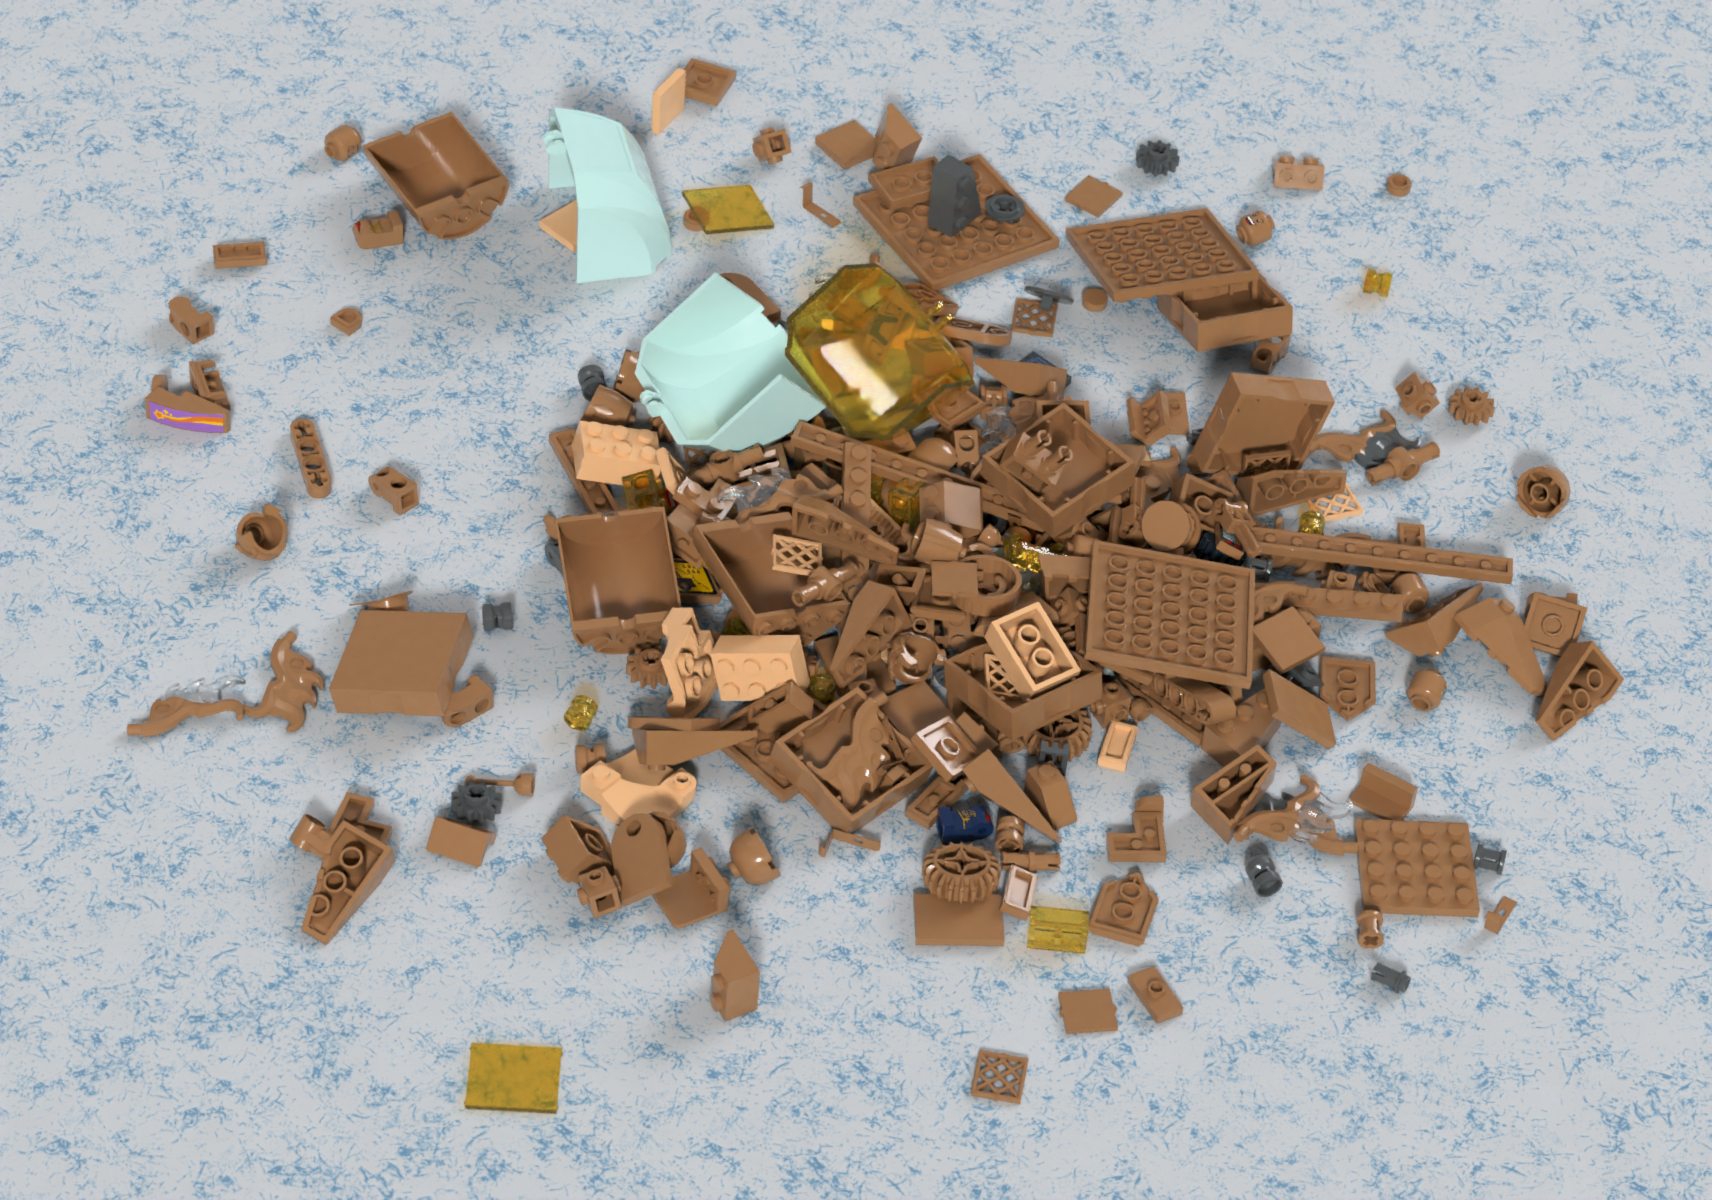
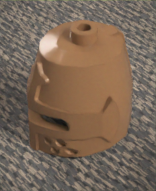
[580,384,636,427]
[910,518,967,566]

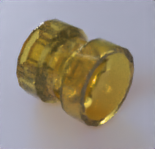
[1363,268,1393,298]

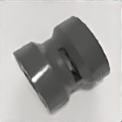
[578,365,608,401]
[482,602,512,631]
[1245,856,1283,897]

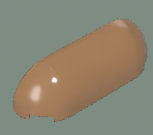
[881,438,958,518]

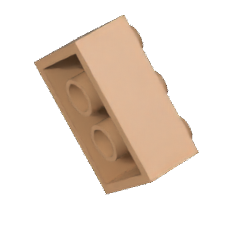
[572,421,661,490]
[984,601,1081,703]
[710,635,810,701]

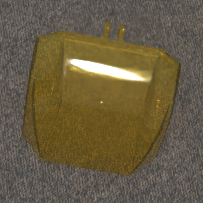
[785,263,975,441]

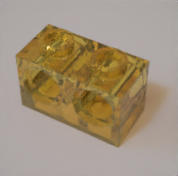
[621,469,669,513]

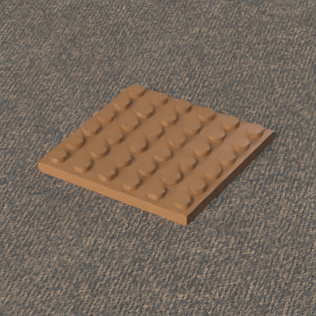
[853,154,1060,291]
[1066,208,1259,303]
[1084,540,1255,689]

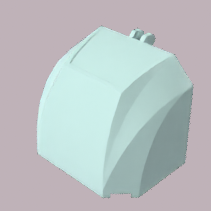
[542,108,672,283]
[635,272,829,452]

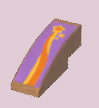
[145,386,230,433]

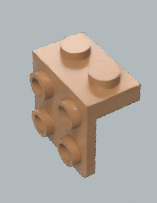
[652,848,731,929]

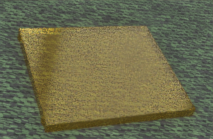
[682,185,775,235]
[464,1043,563,1114]

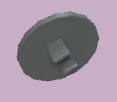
[1024,286,1074,311]

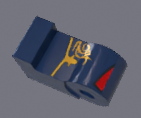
[936,805,994,845]

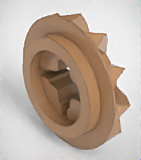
[1358,571,1390,594]

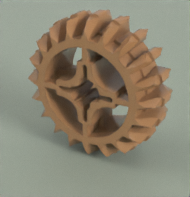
[1022,709,1092,764]
[922,842,1001,904]

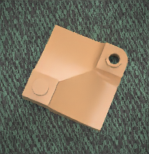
[661,608,718,717]
[580,748,697,826]

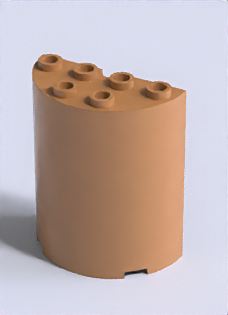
[362,112,508,240]
[554,506,682,654]
[693,512,850,648]

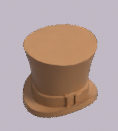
[1141,500,1201,554]

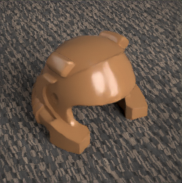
[235,504,288,561]
[887,632,947,685]

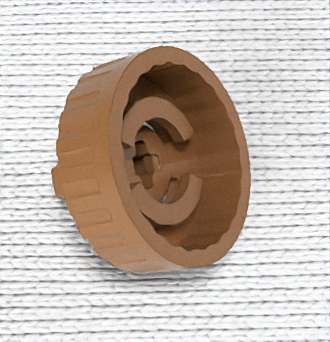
[949,555,1022,622]

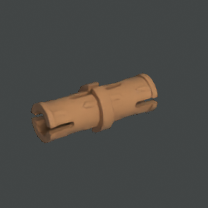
[1000,850,1061,873]

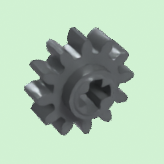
[1135,140,1180,177]
[451,781,502,825]

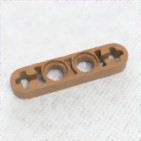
[290,418,331,498]

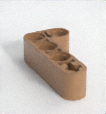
[1153,672,1236,726]

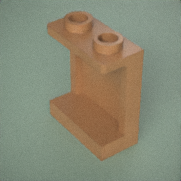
[666,504,731,569]

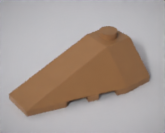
[301,820,396,946]

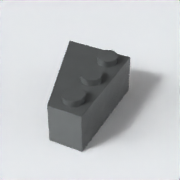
[928,154,982,238]

